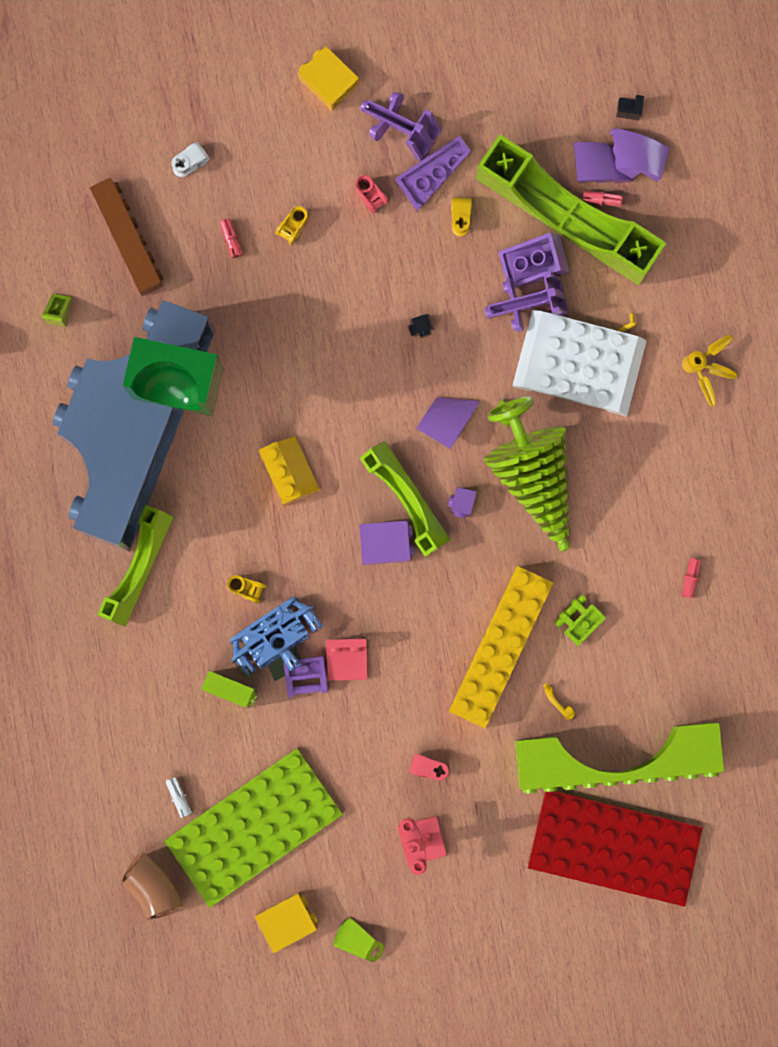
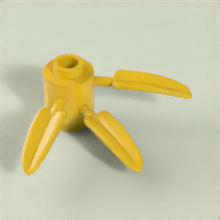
[682,334,737,407]

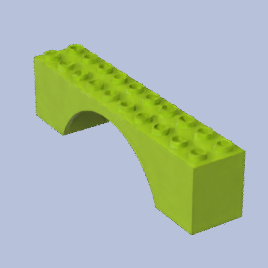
[475,134,666,286]
[514,723,724,794]

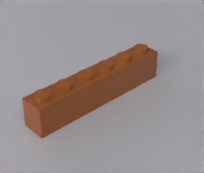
[90,178,164,296]

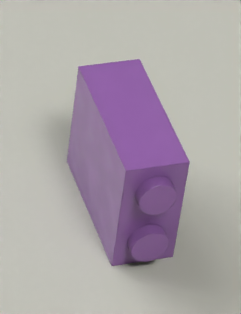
[359,521,414,565]

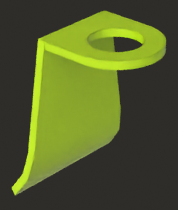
[334,917,384,962]

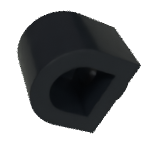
[408,314,434,338]

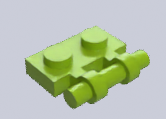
[554,594,606,646]

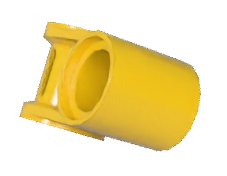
[451,197,472,237]
[275,206,309,245]
[227,575,267,604]

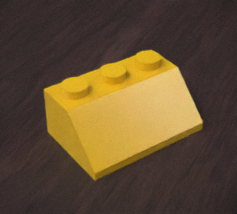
[258,436,320,506]

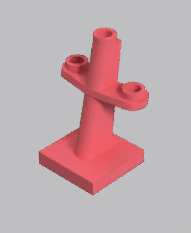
[397,816,447,875]

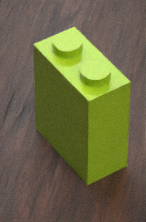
[201,671,258,708]

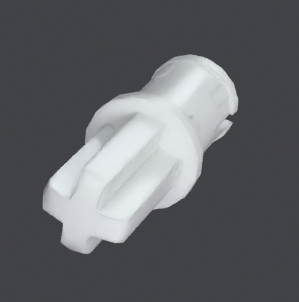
[166,777,192,818]

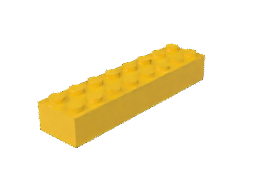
[448,566,553,729]

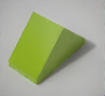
[42,293,72,327]

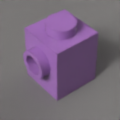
[448,487,476,519]

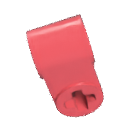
[355,175,389,214]
[409,753,449,780]

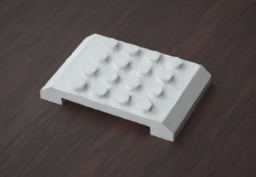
[512,310,647,417]

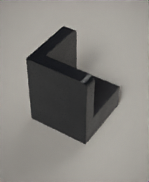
[616,95,644,121]

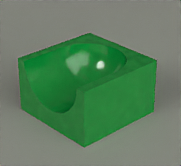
[123,337,224,416]

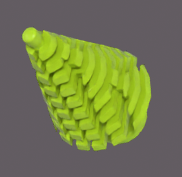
[483,396,570,551]

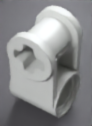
[172,142,210,178]

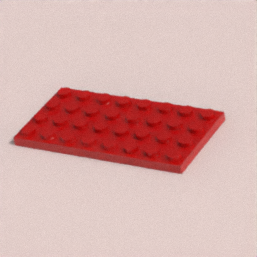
[527,791,703,907]

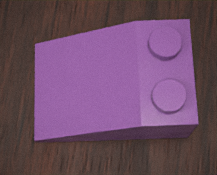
[499,232,570,288]

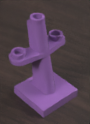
[360,92,442,162]
[485,272,569,332]

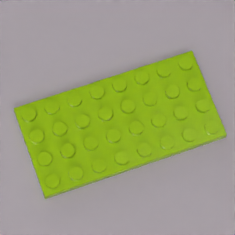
[164,748,343,908]

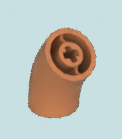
[120,852,184,920]

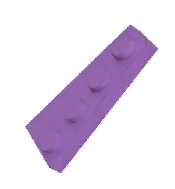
[395,136,471,212]

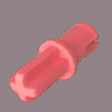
[583,190,623,207]
[220,218,243,258]
[681,558,701,598]

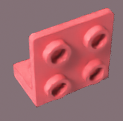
[326,639,367,681]

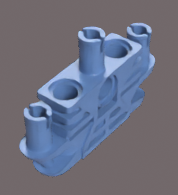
[230,596,323,678]

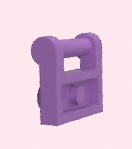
[284,656,328,698]

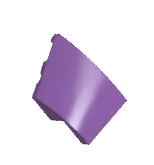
[610,128,670,182]
[573,142,633,183]
[417,397,480,450]

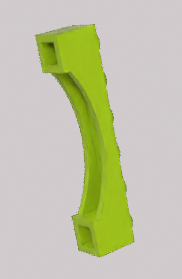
[359,441,451,557]
[97,505,173,627]

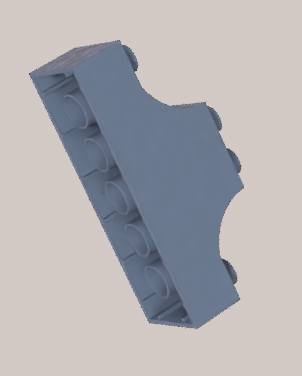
[53,300,215,552]

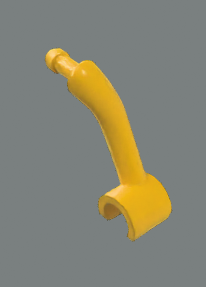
[616,313,636,332]
[543,683,576,720]

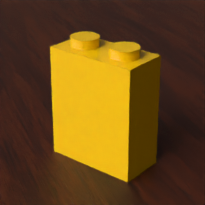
[298,46,359,111]
[255,892,319,953]

